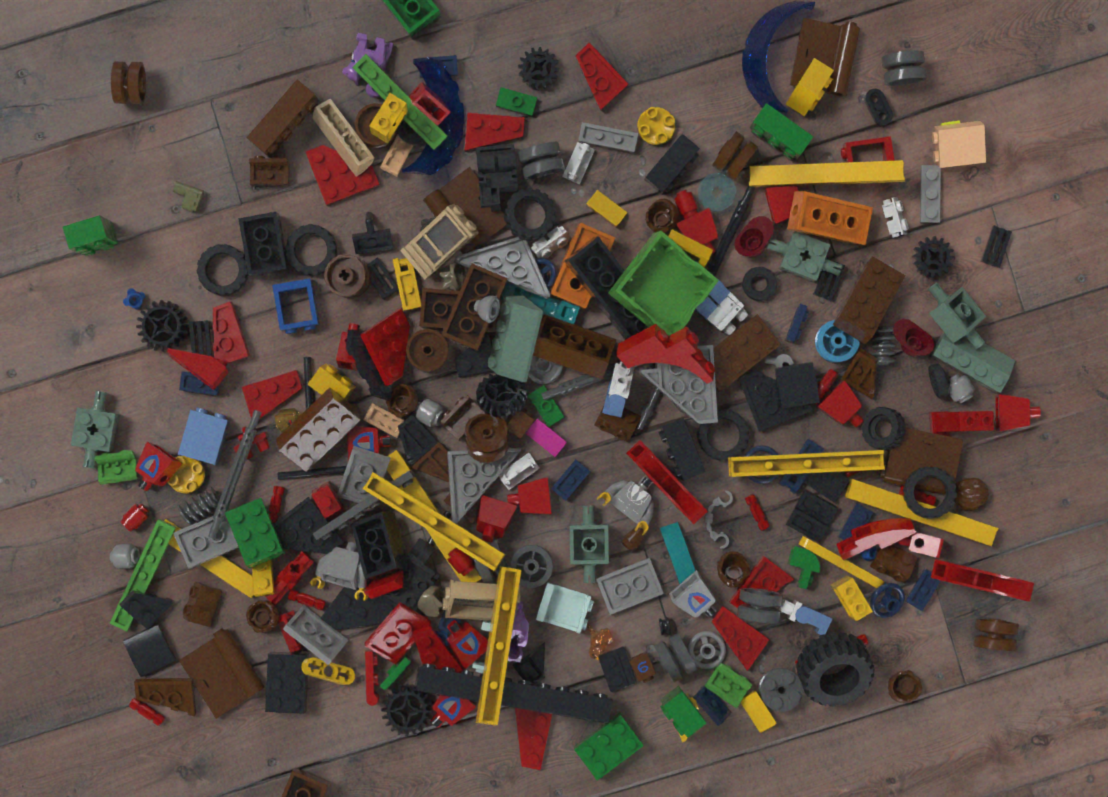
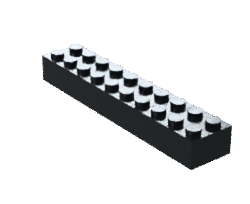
[564,236,685,413]
[414,663,612,723]

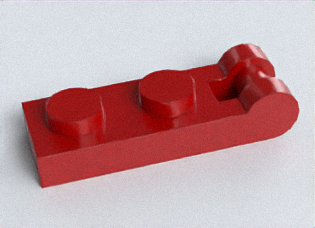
[365,650,380,706]

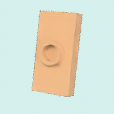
[380,134,414,177]
[363,403,404,438]

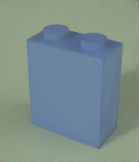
[178,407,230,465]

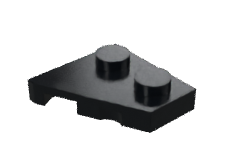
[455,334,493,377]
[398,413,438,466]
[119,590,174,630]

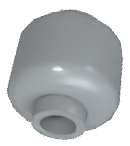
[948,374,975,403]
[415,399,445,427]
[110,544,140,569]

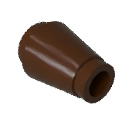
[621,527,648,552]

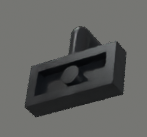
[352,212,393,255]

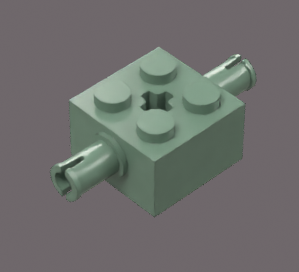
[766,231,842,282]
[927,282,986,349]
[71,391,120,469]
[569,505,609,583]

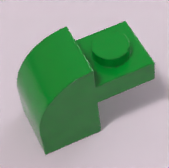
[787,545,820,590]

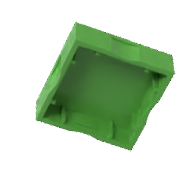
[608,231,719,336]

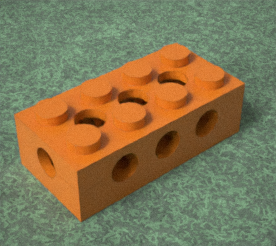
[787,191,873,245]
[549,223,615,309]

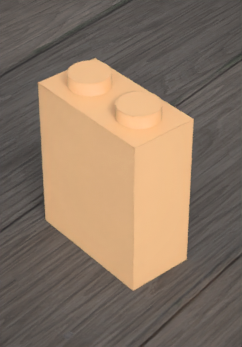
[932,121,986,168]

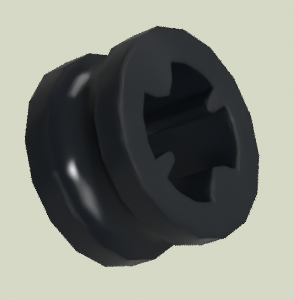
[659,617,671,636]

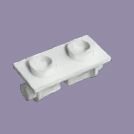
[562,142,595,184]
[882,197,909,238]
[531,226,571,259]
[499,453,540,490]

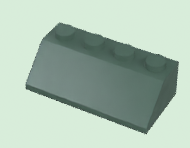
[488,296,543,382]
[930,331,1015,394]

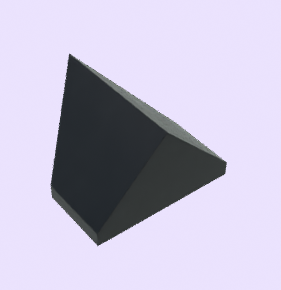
[513,642,545,686]

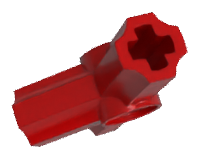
[265,551,315,605]

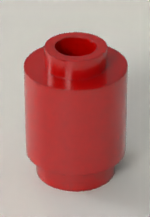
[674,190,698,220]
[120,503,149,532]
[447,547,475,576]

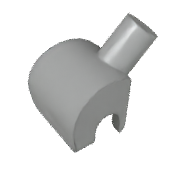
[765,354,794,368]

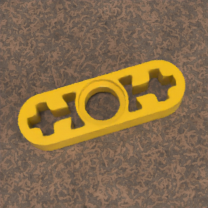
[301,657,355,685]

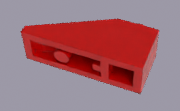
[167,348,228,390]

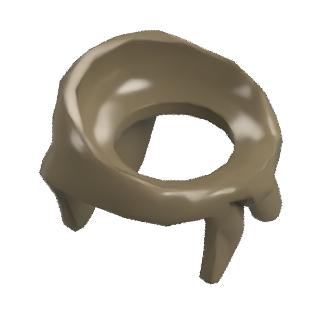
[439,263,465,291]
[418,586,445,617]

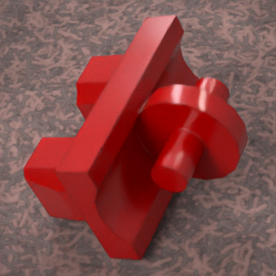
[233,426,270,460]

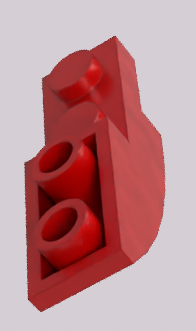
[837,518,916,560]

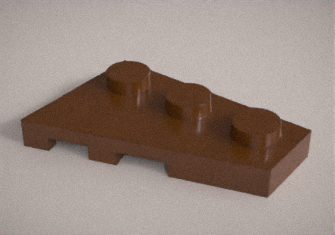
[134,678,196,717]

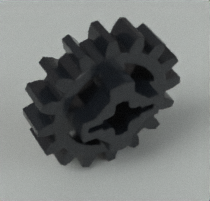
[518,47,559,90]
[912,236,955,278]

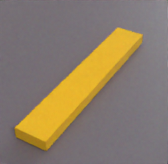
[165,519,254,598]

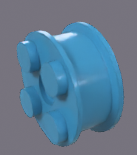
[815,320,860,363]

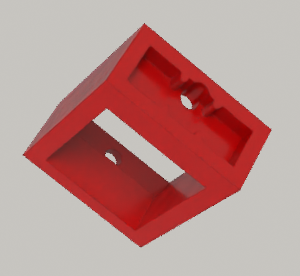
[841,136,895,163]
[935,411,994,432]

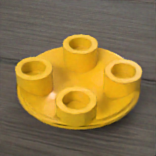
[637,107,675,145]
[167,456,205,494]

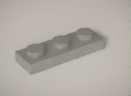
[578,122,638,153]
[920,165,941,223]

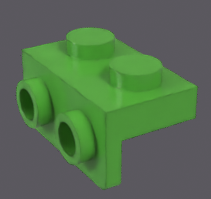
[95,450,138,485]
[704,663,752,708]

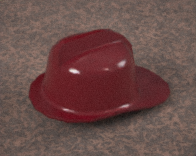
[734,216,774,257]
[893,318,934,357]

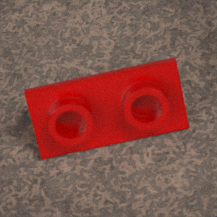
[278,610,305,653]

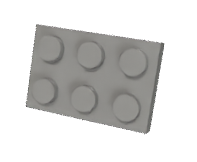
[337,446,390,503]
[173,516,239,569]
[596,558,664,615]
[283,605,349,665]

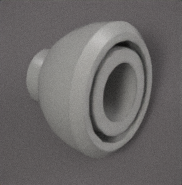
[474,296,500,323]

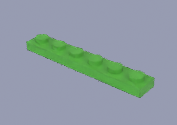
[352,54,448,150]
[110,519,176,632]

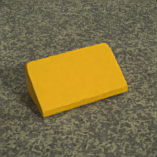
[586,190,628,228]
[740,690,777,733]

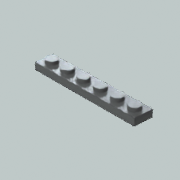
[313,470,416,541]

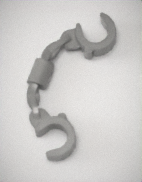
[705,490,733,549]

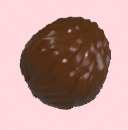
[645,198,679,233]
[386,384,418,418]
[954,478,989,511]
[717,551,750,588]
[246,600,279,633]
[888,670,922,703]

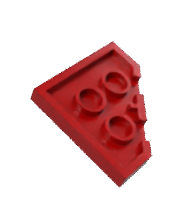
[306,145,380,206]
[360,308,410,386]

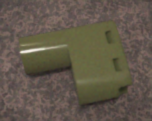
[173,181,204,212]

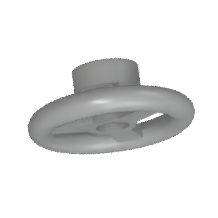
[688,631,726,669]

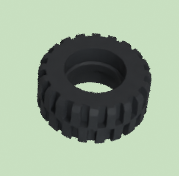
[796,632,875,707]

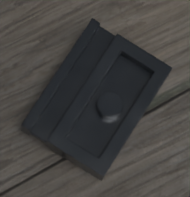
[803,472,850,503]
[597,646,637,692]

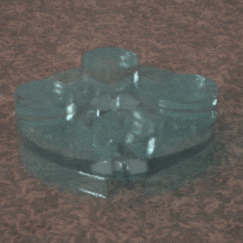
[697,173,736,212]

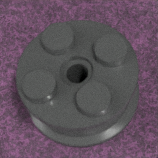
[510,545,553,588]
[759,668,803,712]

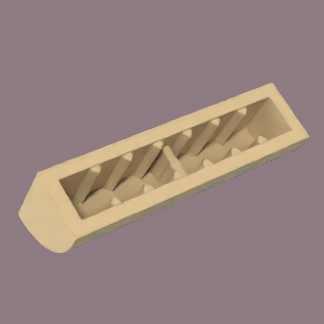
[312,99,374,177]

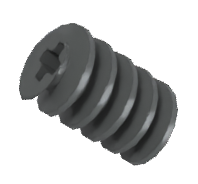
[871,326,896,366]
[177,487,220,525]

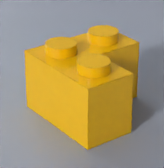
[785,58,834,116]

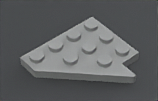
[640,345,718,424]

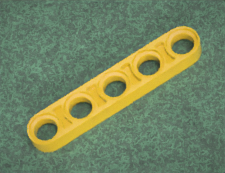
[798,536,885,588]

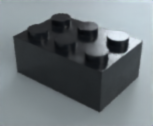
[238,212,289,277]
[658,418,706,480]
[351,512,409,579]
[265,652,309,714]

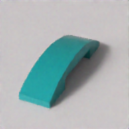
[501,283,580,324]
[660,522,695,585]

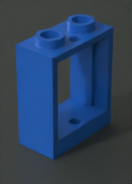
[272,278,320,334]

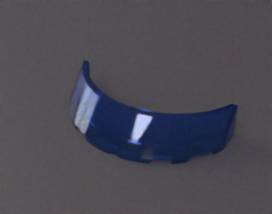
[742,1,815,116]
[402,57,464,175]

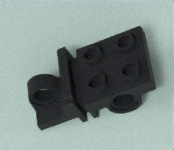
[476,144,518,212]
[384,538,440,611]

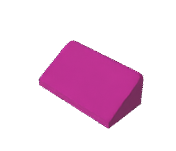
[525,419,567,457]

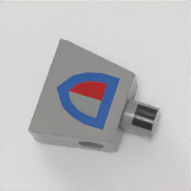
[669,570,716,618]

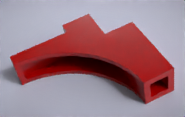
[617,324,715,384]
[626,440,708,524]
[931,559,1034,602]

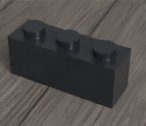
[644,134,700,194]

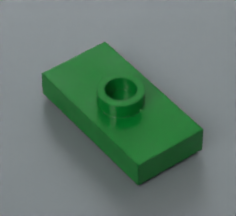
[496,87,537,116]
[528,385,564,427]
[380,656,412,690]

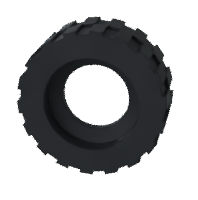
[861,407,906,450]

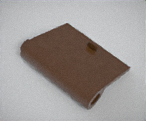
[790,18,860,96]
[423,167,506,254]
[879,427,963,495]
[179,628,265,719]

